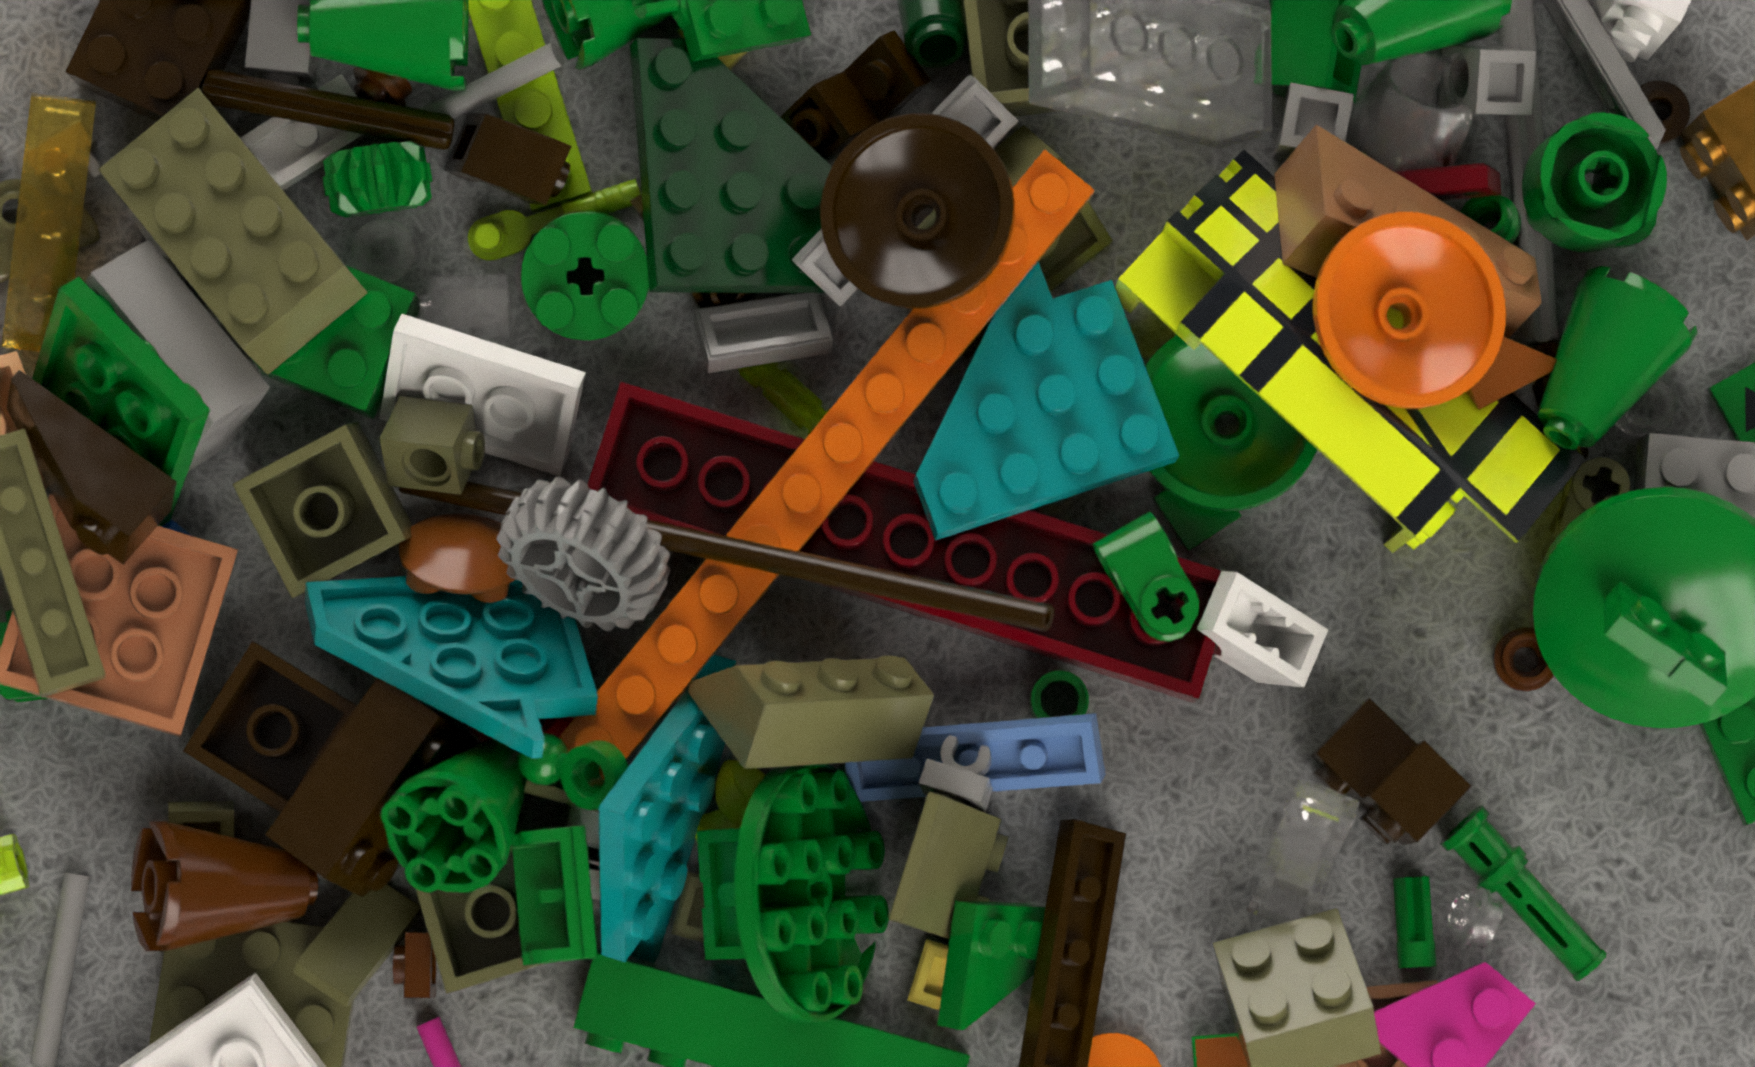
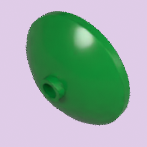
[1145,335,1318,511]

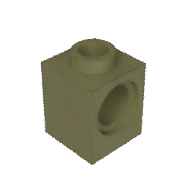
[379,396,485,495]

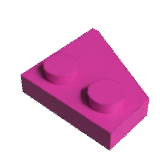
[1374,962,1536,1067]

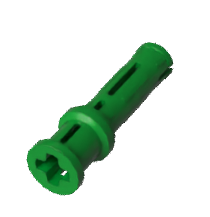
[1440,805,1607,982]

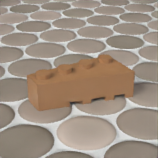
[1274,125,1542,338]

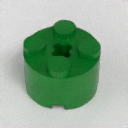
[1522,112,1667,252]
[521,210,649,341]

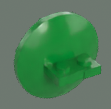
[1533,487,1755,728]
[697,764,889,1022]

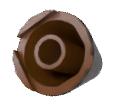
[131,821,318,952]

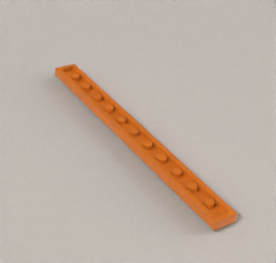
[559,149,1095,779]

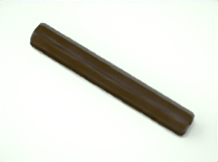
[202,69,455,150]

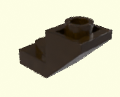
[780,30,931,161]
[444,113,572,205]

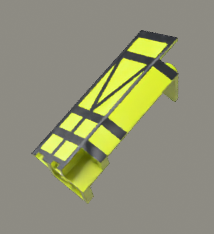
[1115,150,1586,553]

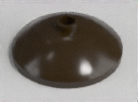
[820,113,1015,309]

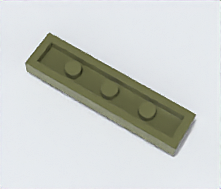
[0,428,106,698]

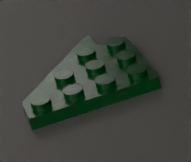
[630,38,832,293]

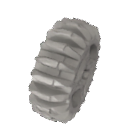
[496,477,671,632]

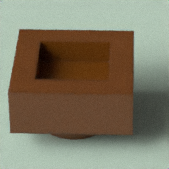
[393,932,437,998]

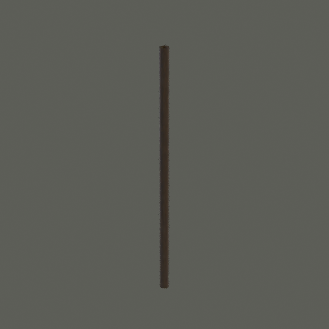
[398,481,1054,631]

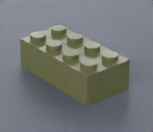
[98,88,368,375]

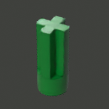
[1393,876,1437,969]

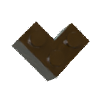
[1311,698,1471,845]

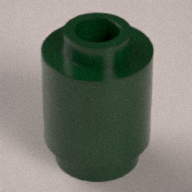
[897,0,967,68]

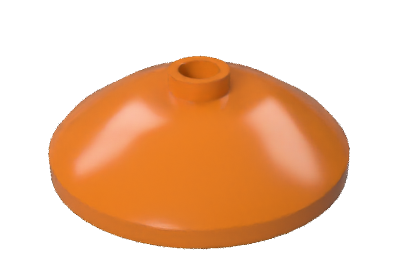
[1313,212,1506,409]

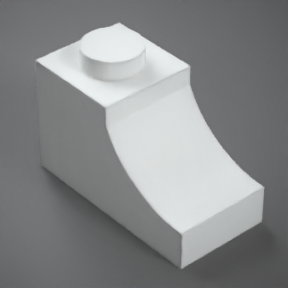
[1197,571,1328,688]

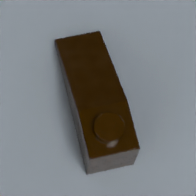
[7,370,177,565]

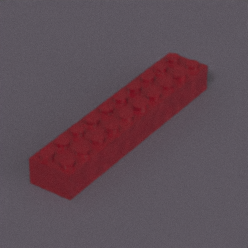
[587,382,1222,703]

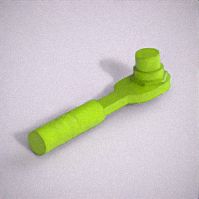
[468,178,641,261]

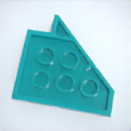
[913,262,1179,541]
[304,576,598,759]
[599,654,736,963]

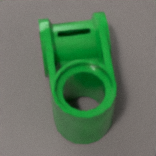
[1093,512,1199,642]

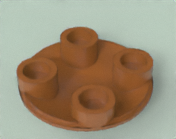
[399,513,516,603]

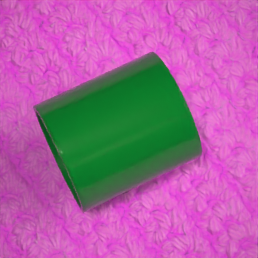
[1029,670,1089,718]

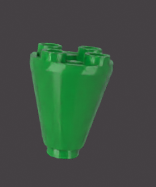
[381,739,527,893]

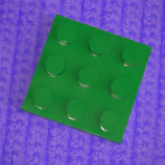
[32,277,210,527]

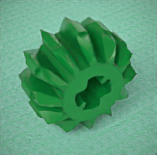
[322,141,433,218]

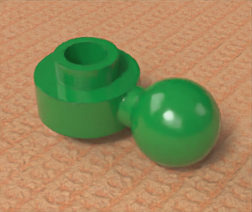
[517,733,629,810]

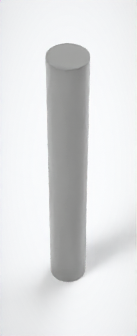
[396,42,564,143]
[30,872,90,1067]

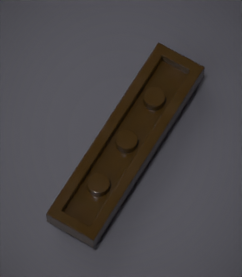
[1018,819,1126,1067]

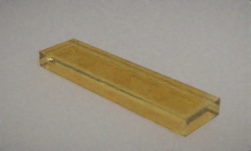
[1,93,96,352]

